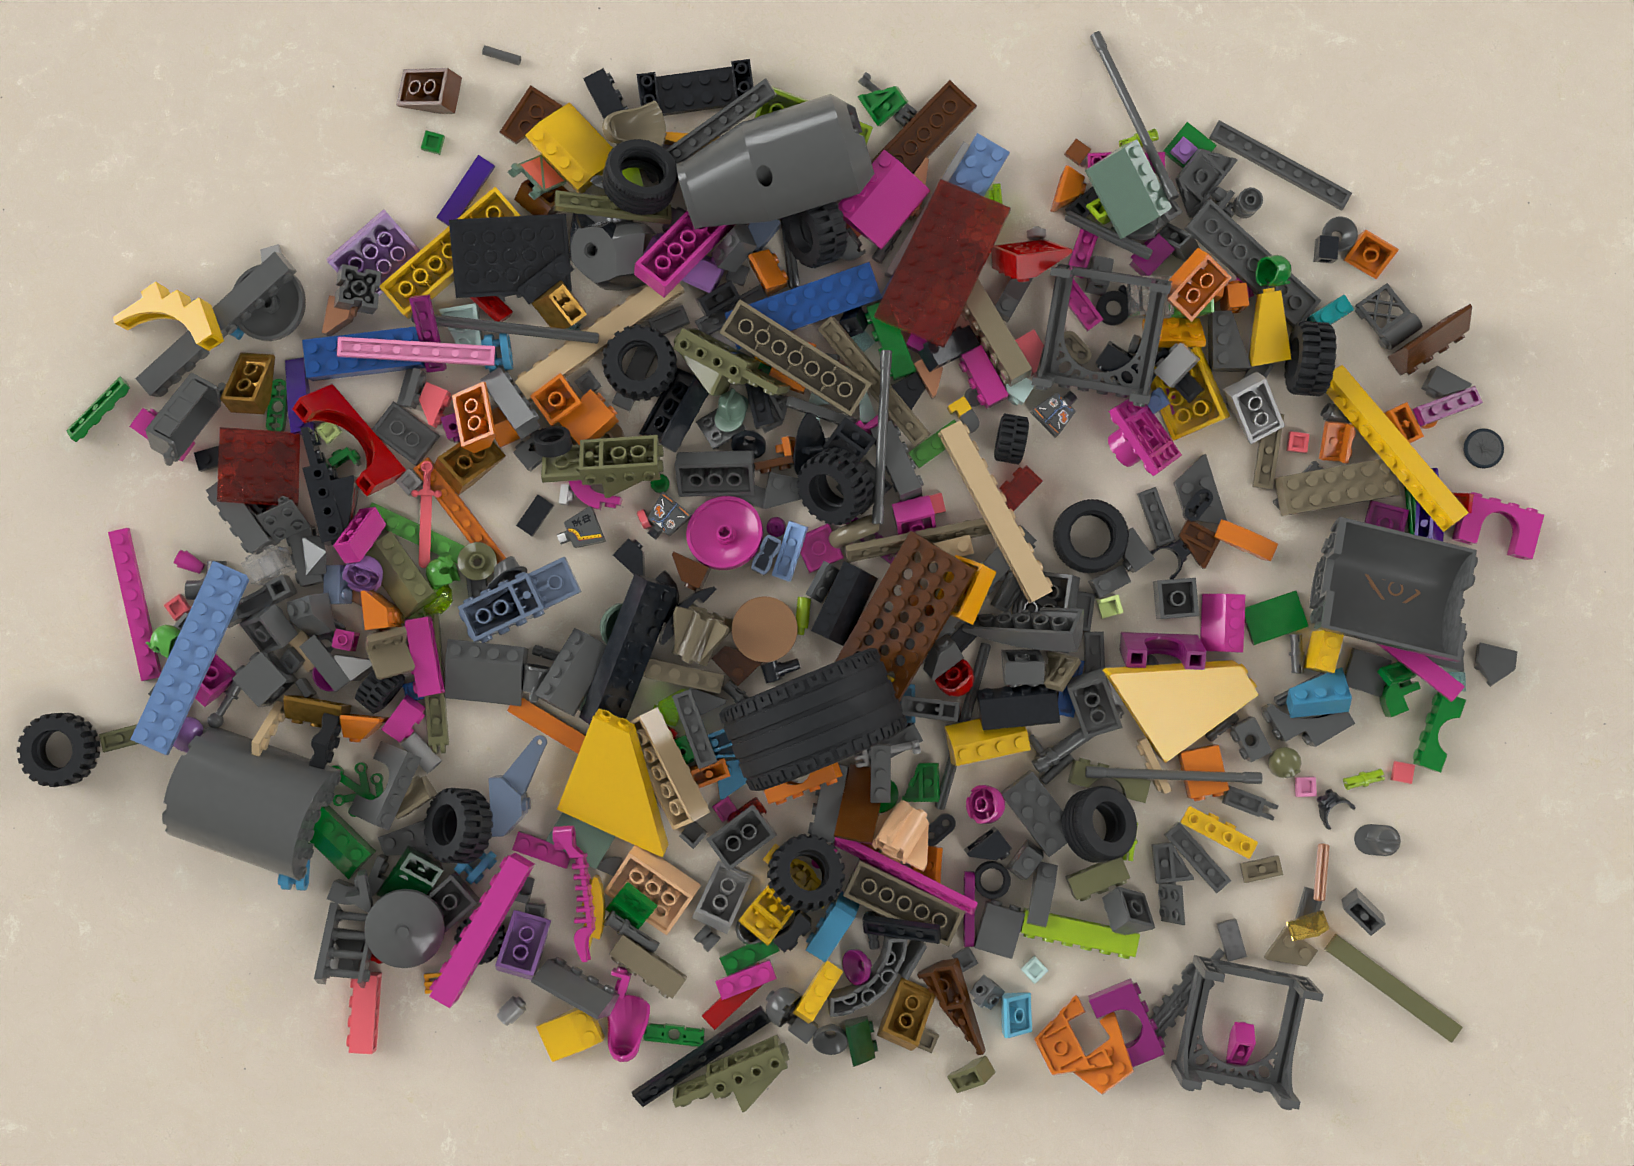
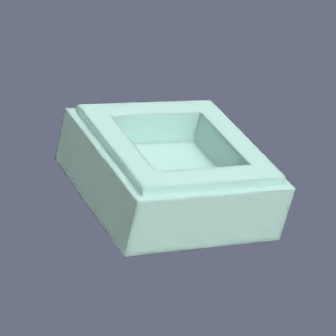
[1021,955,1049,984]

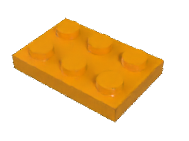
[1142,317,1206,348]

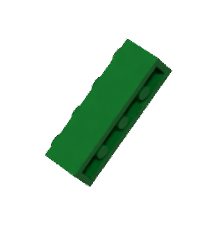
[864,299,916,381]

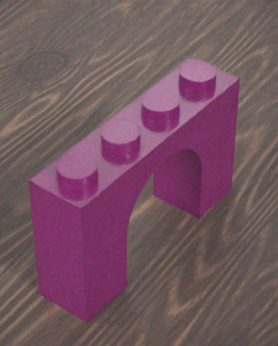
[1119,632,1207,670]
[1088,978,1166,1067]

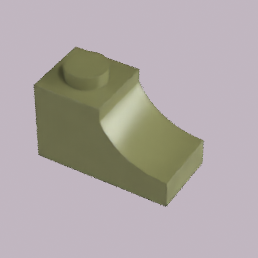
[947,1056,996,1093]

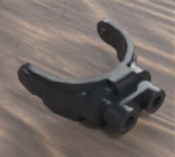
[1150,539,1191,579]
[1317,789,1356,830]

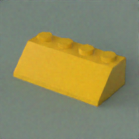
[944,718,1031,766]

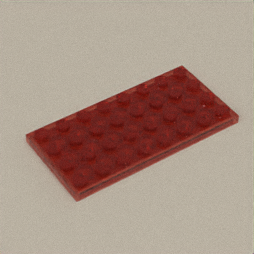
[874,179,1011,348]

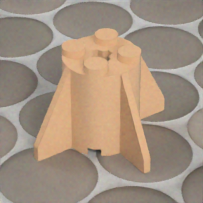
[872,800,929,871]

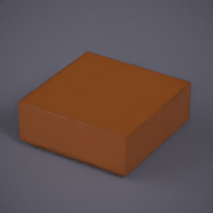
[1064,138,1091,166]

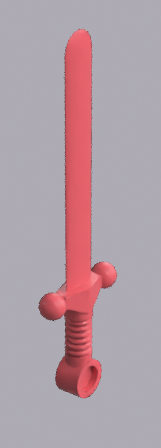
[411,461,442,568]

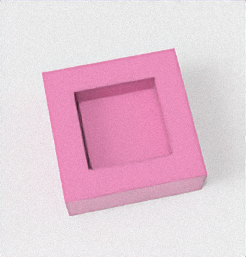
[1295,776,1317,797]

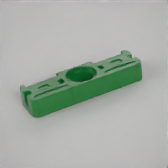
[643,1022,705,1047]

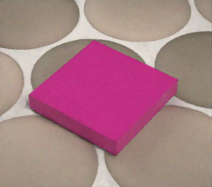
[800,524,844,574]

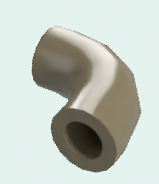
[829,514,879,549]

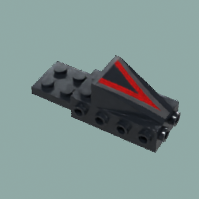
[300,427,360,546]

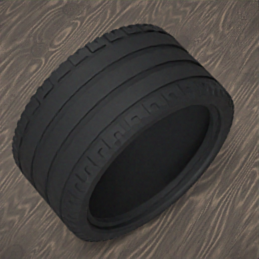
[719,648,908,791]

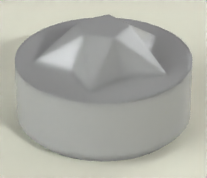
[1027,226,1046,240]

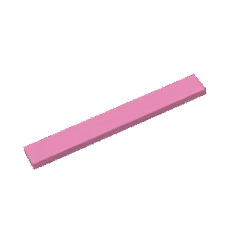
[337,337,495,366]

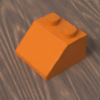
[748,249,789,296]
[530,373,582,426]

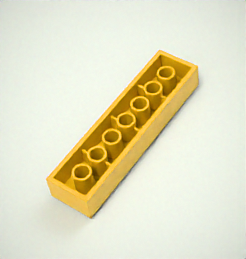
[379,187,521,319]

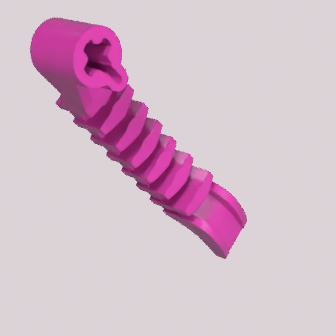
[553,826,596,962]

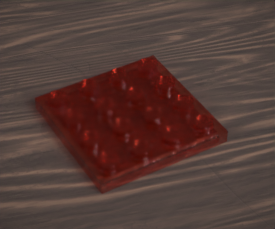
[217,427,300,506]

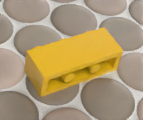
[792,960,843,1024]

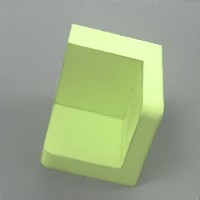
[1096,595,1123,619]

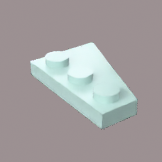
[439,303,482,345]

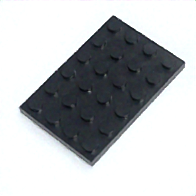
[449,214,572,298]

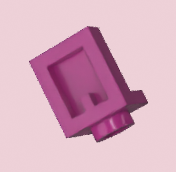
[332,629,360,651]
[611,966,632,999]

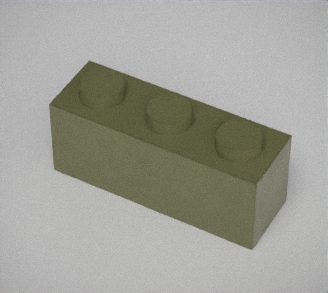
[1065,857,1130,901]

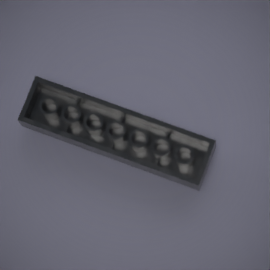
[579,574,677,725]

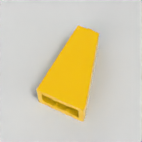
[1248,288,1291,366]

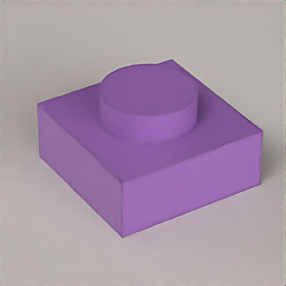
[1170,136,1198,164]

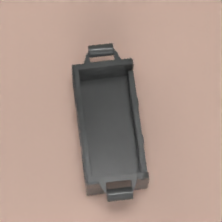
[145,373,226,466]

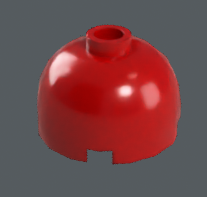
[935,659,974,697]

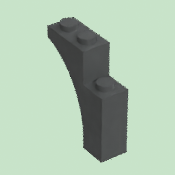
[1262,704,1355,747]

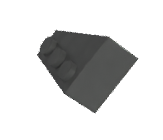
[1208,311,1252,372]

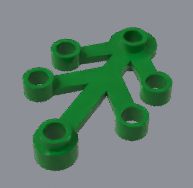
[331,762,384,817]

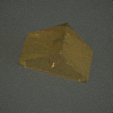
[1286,910,1330,941]

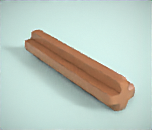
[1313,843,1330,901]

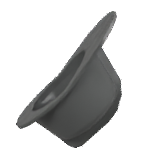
[486,556,527,590]
[1354,824,1401,856]

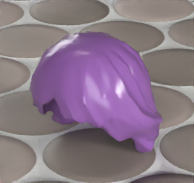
[173,717,204,753]

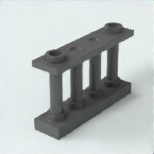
[314,902,372,988]

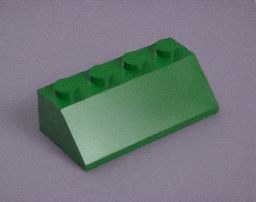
[309,805,376,880]

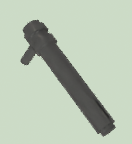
[1028,705,1124,774]

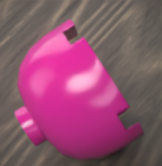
[966,785,1005,824]

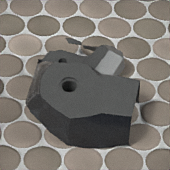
[569,175,656,291]

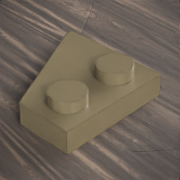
[1264,927,1318,966]

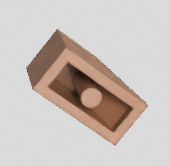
[322,295,358,336]
[914,359,943,399]

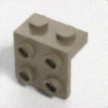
[365,626,415,680]

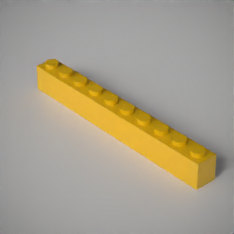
[1326,364,1469,532]

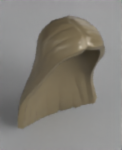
[602,101,666,146]

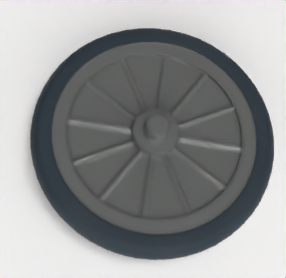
[1464,428,1504,469]

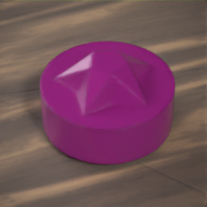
[766,517,786,537]

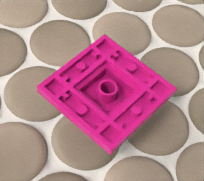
[1108,398,1182,476]

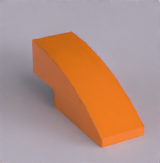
[1214,519,1278,561]

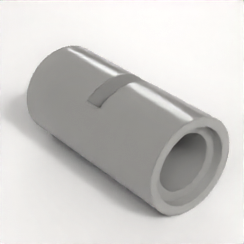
[401,732,442,774]

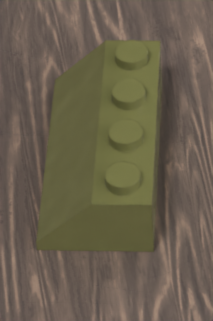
[365,531,438,619]

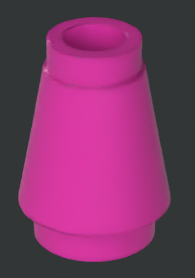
[173,550,205,574]

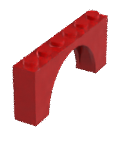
[292,384,406,496]

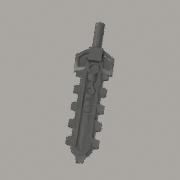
[1150,948,1225,1038]

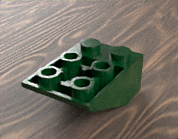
[376,845,444,897]

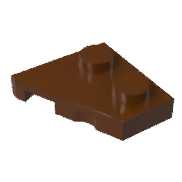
[1178,520,1220,569]
[712,646,763,686]

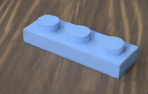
[772,521,808,582]

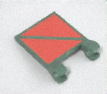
[507,155,567,200]

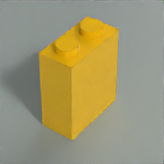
[1303,630,1344,673]

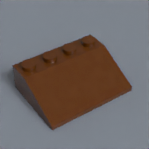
[1387,304,1472,376]

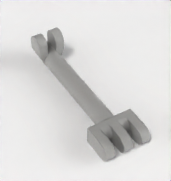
[854,740,921,767]

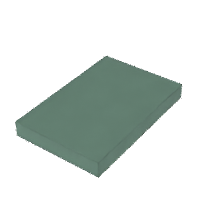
[546,813,616,870]

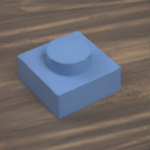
[1147,387,1171,414]

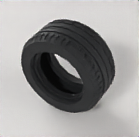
[602,139,679,215]
[1052,499,1129,573]

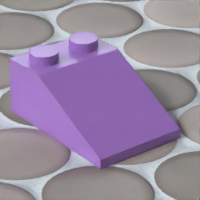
[495,910,551,980]

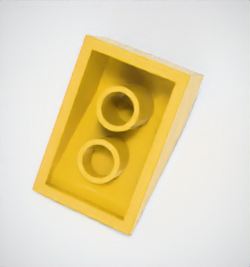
[536,1008,605,1062]

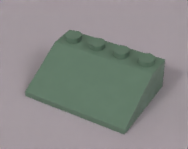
[1085,140,1172,239]

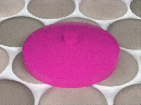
[686,496,763,570]

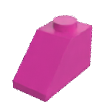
[1226,1022,1256,1065]

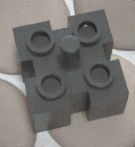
[334,264,381,315]

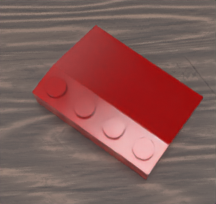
[991,239,1072,282]

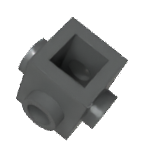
[969,975,1005,1010]

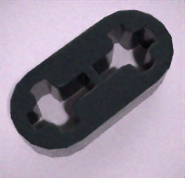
[1182,489,1213,522]

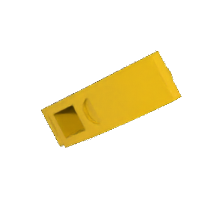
[581,874,606,950]

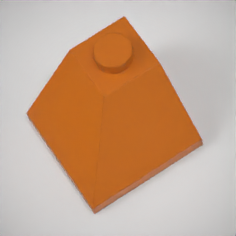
[1050,165,1087,212]
[340,714,389,742]

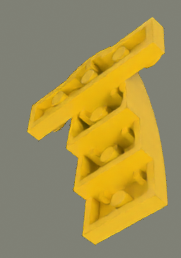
[738,843,825,946]

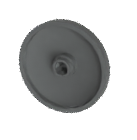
[233,265,306,341]
[364,889,445,968]

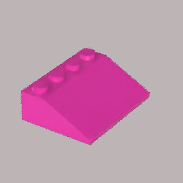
[838,150,930,249]

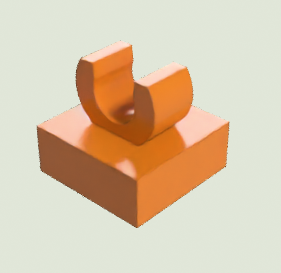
[775,436,795,457]

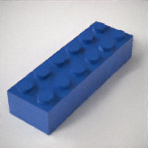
[302,326,425,381]

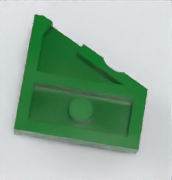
[858,86,908,126]
[901,763,939,802]

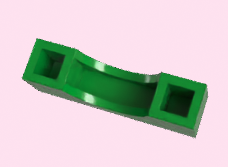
[1413,692,1466,773]

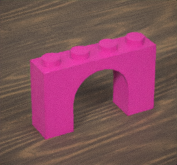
[1452,492,1544,560]

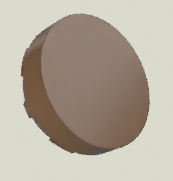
[732,596,798,662]

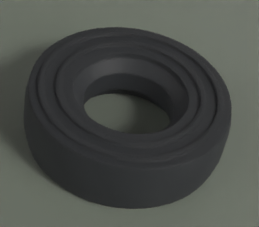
[1096,291,1131,326]

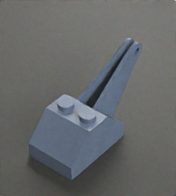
[489,735,547,837]

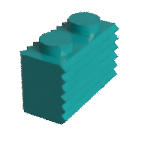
[1307,294,1354,325]

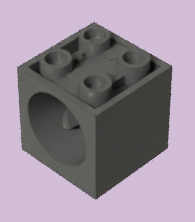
[232,652,298,707]

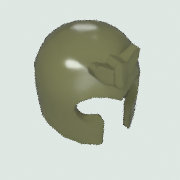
[1268,747,1302,778]

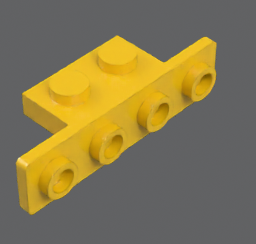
[1181,806,1258,859]

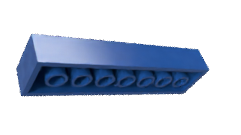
[724,262,882,350]

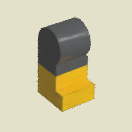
[947,396,979,433]

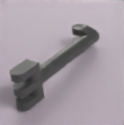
[858,72,917,126]

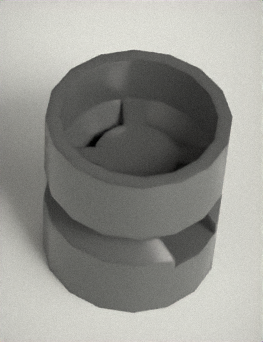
[1233,187,1263,218]

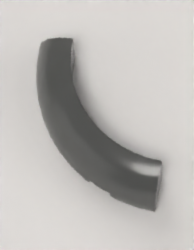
[827,936,908,1017]

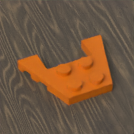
[1034,995,1113,1075]
[1073,1012,1134,1095]

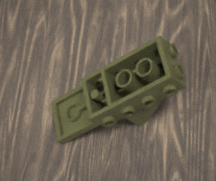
[673,328,790,396]
[541,435,664,498]
[672,1034,790,1113]

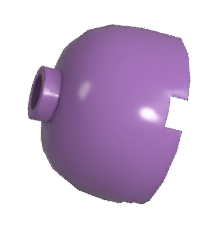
[342,555,383,592]

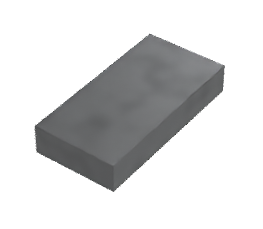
[1216,918,1247,962]

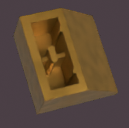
[531,280,587,329]

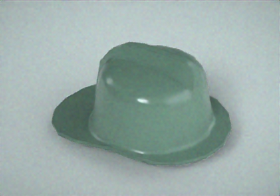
[715,388,749,432]

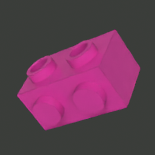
[381,695,425,743]

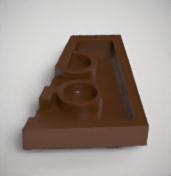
[499,85,563,144]

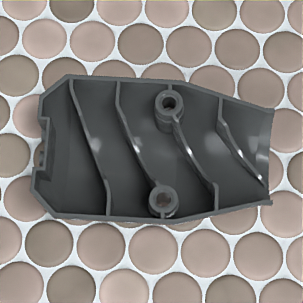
[676,94,875,229]

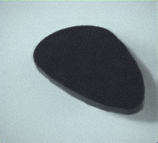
[793,413,825,475]

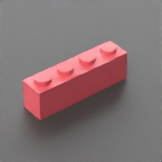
[346,972,382,1054]

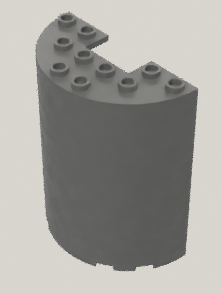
[1310,517,1478,663]
[162,726,341,881]

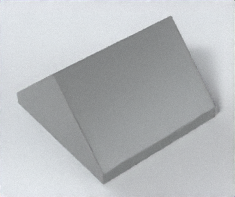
[334,655,373,681]

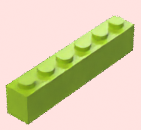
[1020,907,1140,959]

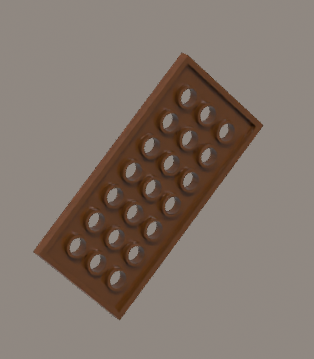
[835,531,977,702]

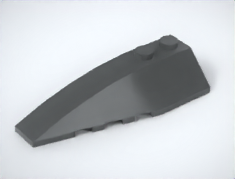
[962,607,1084,652]

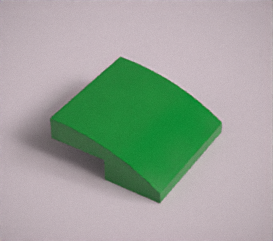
[605,881,658,929]

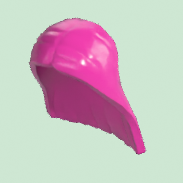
[607,995,650,1062]

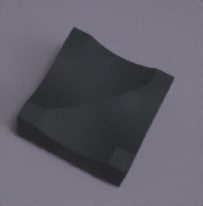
[309,713,341,770]
[773,910,811,953]

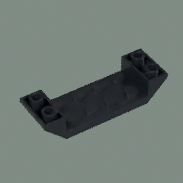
[636,59,754,116]

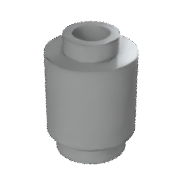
[497,996,526,1026]

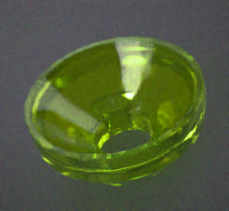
[423,584,454,614]

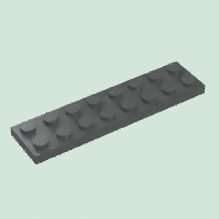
[1185,199,1321,327]

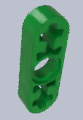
[266,379,288,435]

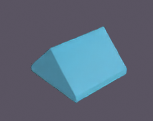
[1001,992,1032,1038]

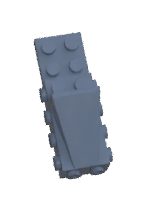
[458,557,582,643]

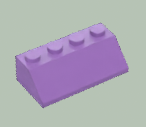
[643,233,725,293]

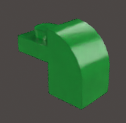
[1380,679,1421,717]

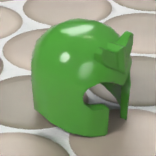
[426,554,461,590]
[146,625,180,658]

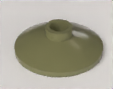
[458,542,497,581]

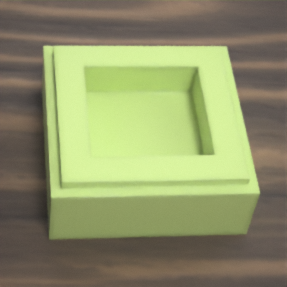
[315,421,342,444]

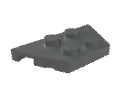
[1175,149,1238,218]
[1174,454,1227,524]

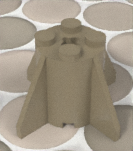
[672,603,734,667]

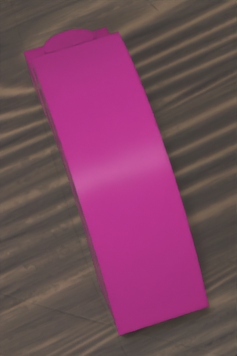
[569,480,622,510]

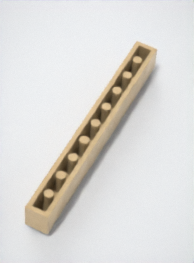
[514,283,685,403]
[938,420,1053,603]

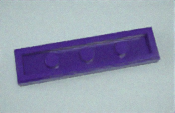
[436,155,495,226]

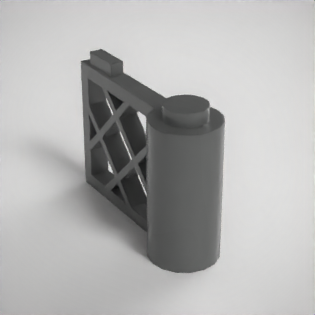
[1355,283,1423,350]

